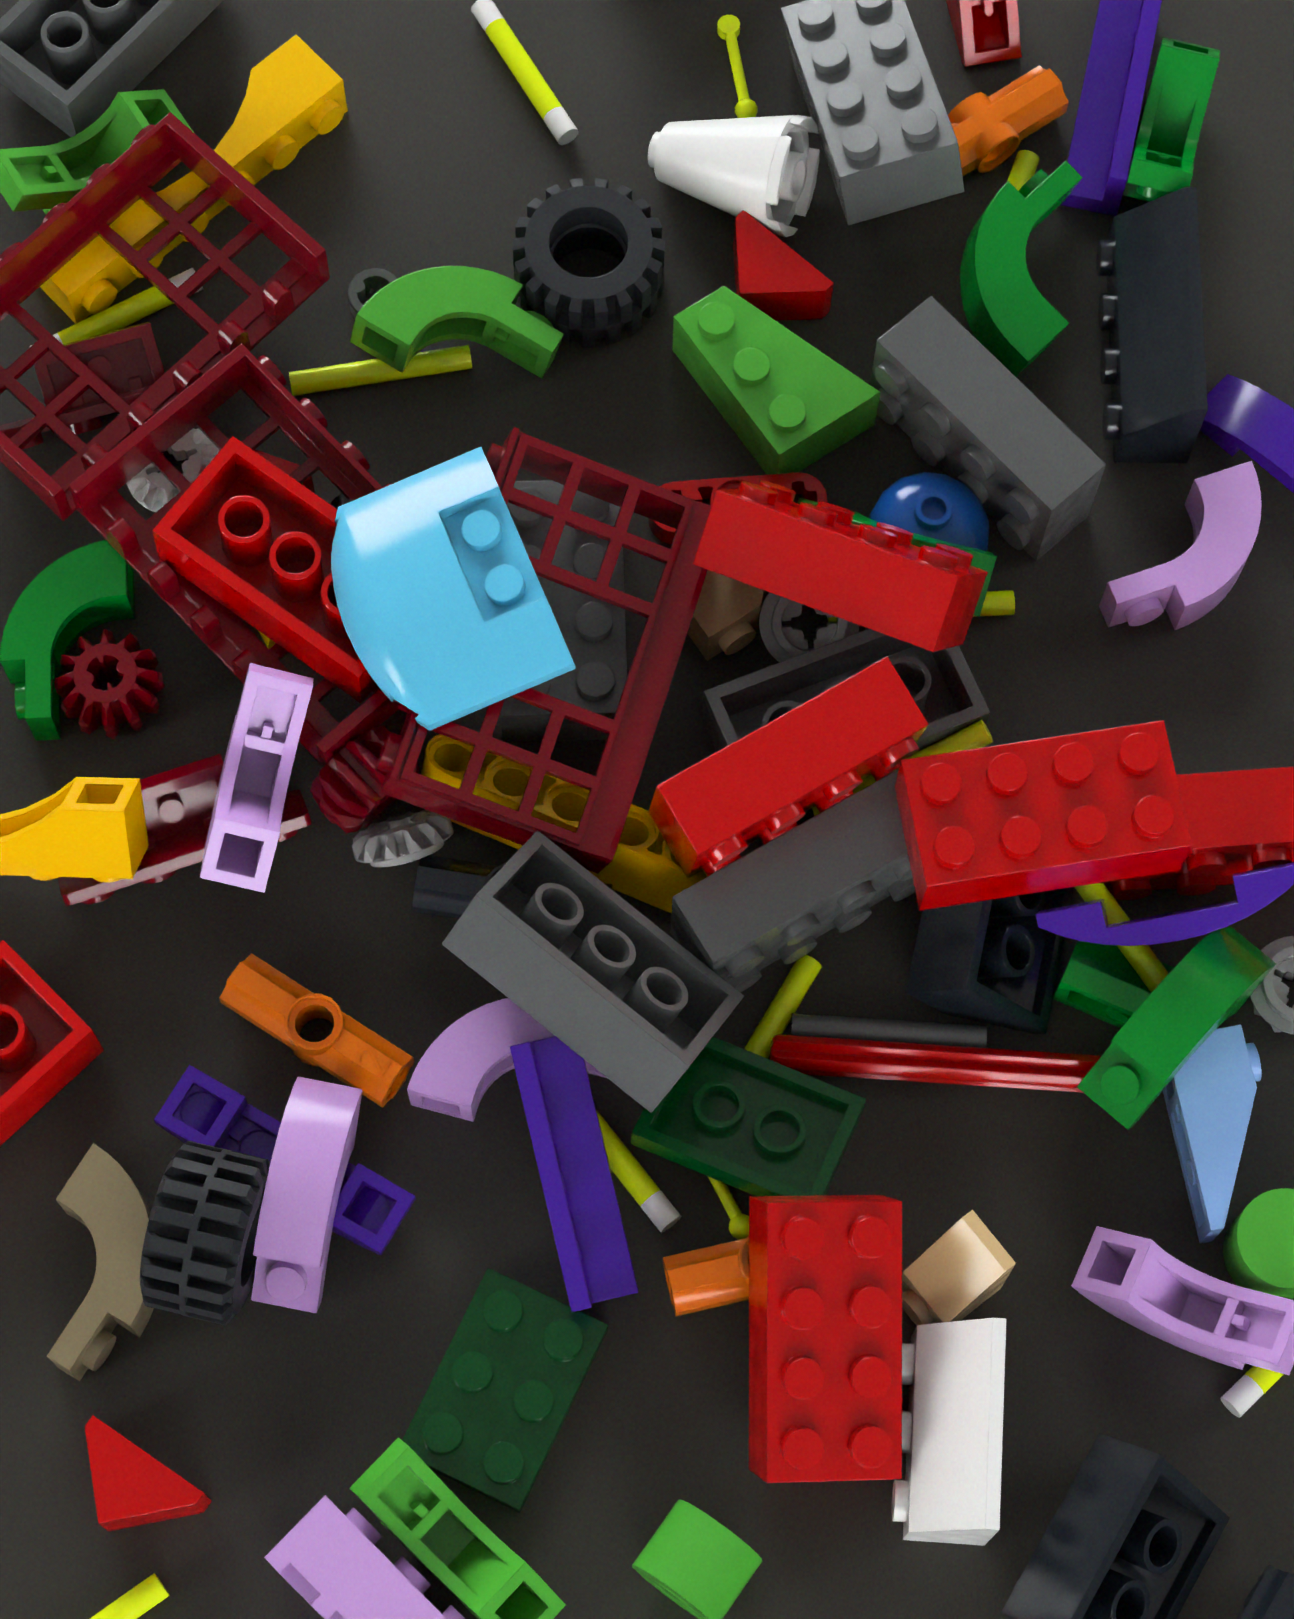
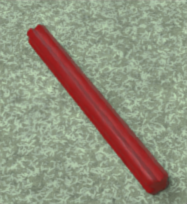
[770,1034,1101,1093]

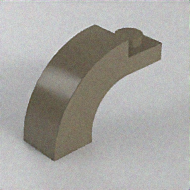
[47,1143,154,1381]

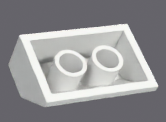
[892,1318,1006,1546]

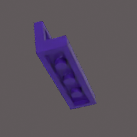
[1061,0,1162,216]
[510,1036,639,1312]

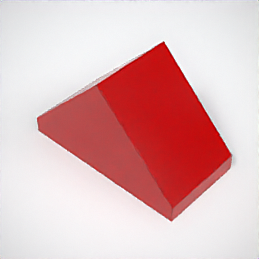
[946,0,1022,67]
[733,210,834,321]
[85,1415,212,1532]

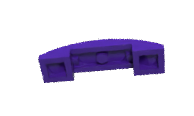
[1200,374,1294,493]
[1036,862,1294,946]
[154,1064,416,1256]

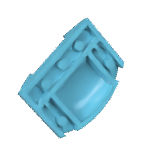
[331,447,576,731]

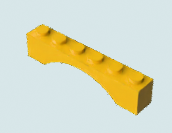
[40,34,348,324]
[0,777,149,882]

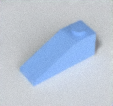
[1163,1024,1262,1244]

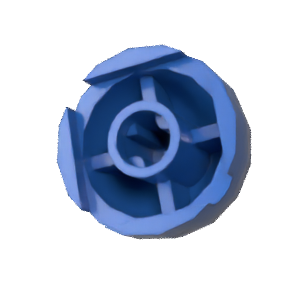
[869,472,989,551]

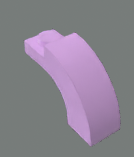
[1099,461,1262,630]
[200,663,314,893]
[407,998,607,1122]
[251,1076,363,1313]
[1071,1226,1294,1375]

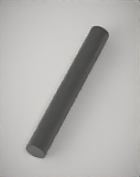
[790,1013,987,1048]

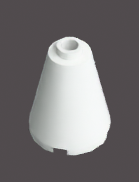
[648,115,820,237]

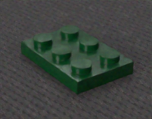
[631,1037,866,1196]
[402,1268,608,1513]

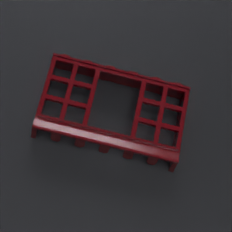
[0,112,330,521]
[68,343,399,767]
[376,427,711,874]

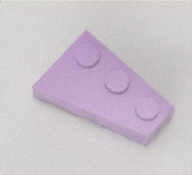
[264,1495,465,1619]

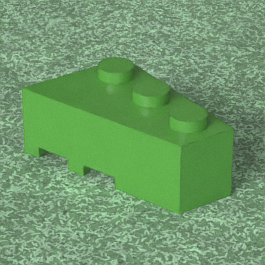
[672,286,880,475]

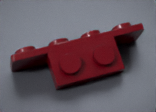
[0,321,165,450]
[58,754,312,906]

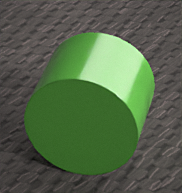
[1223,1188,1294,1300]
[632,1499,763,1619]

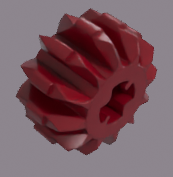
[54,628,165,740]
[310,725,420,834]

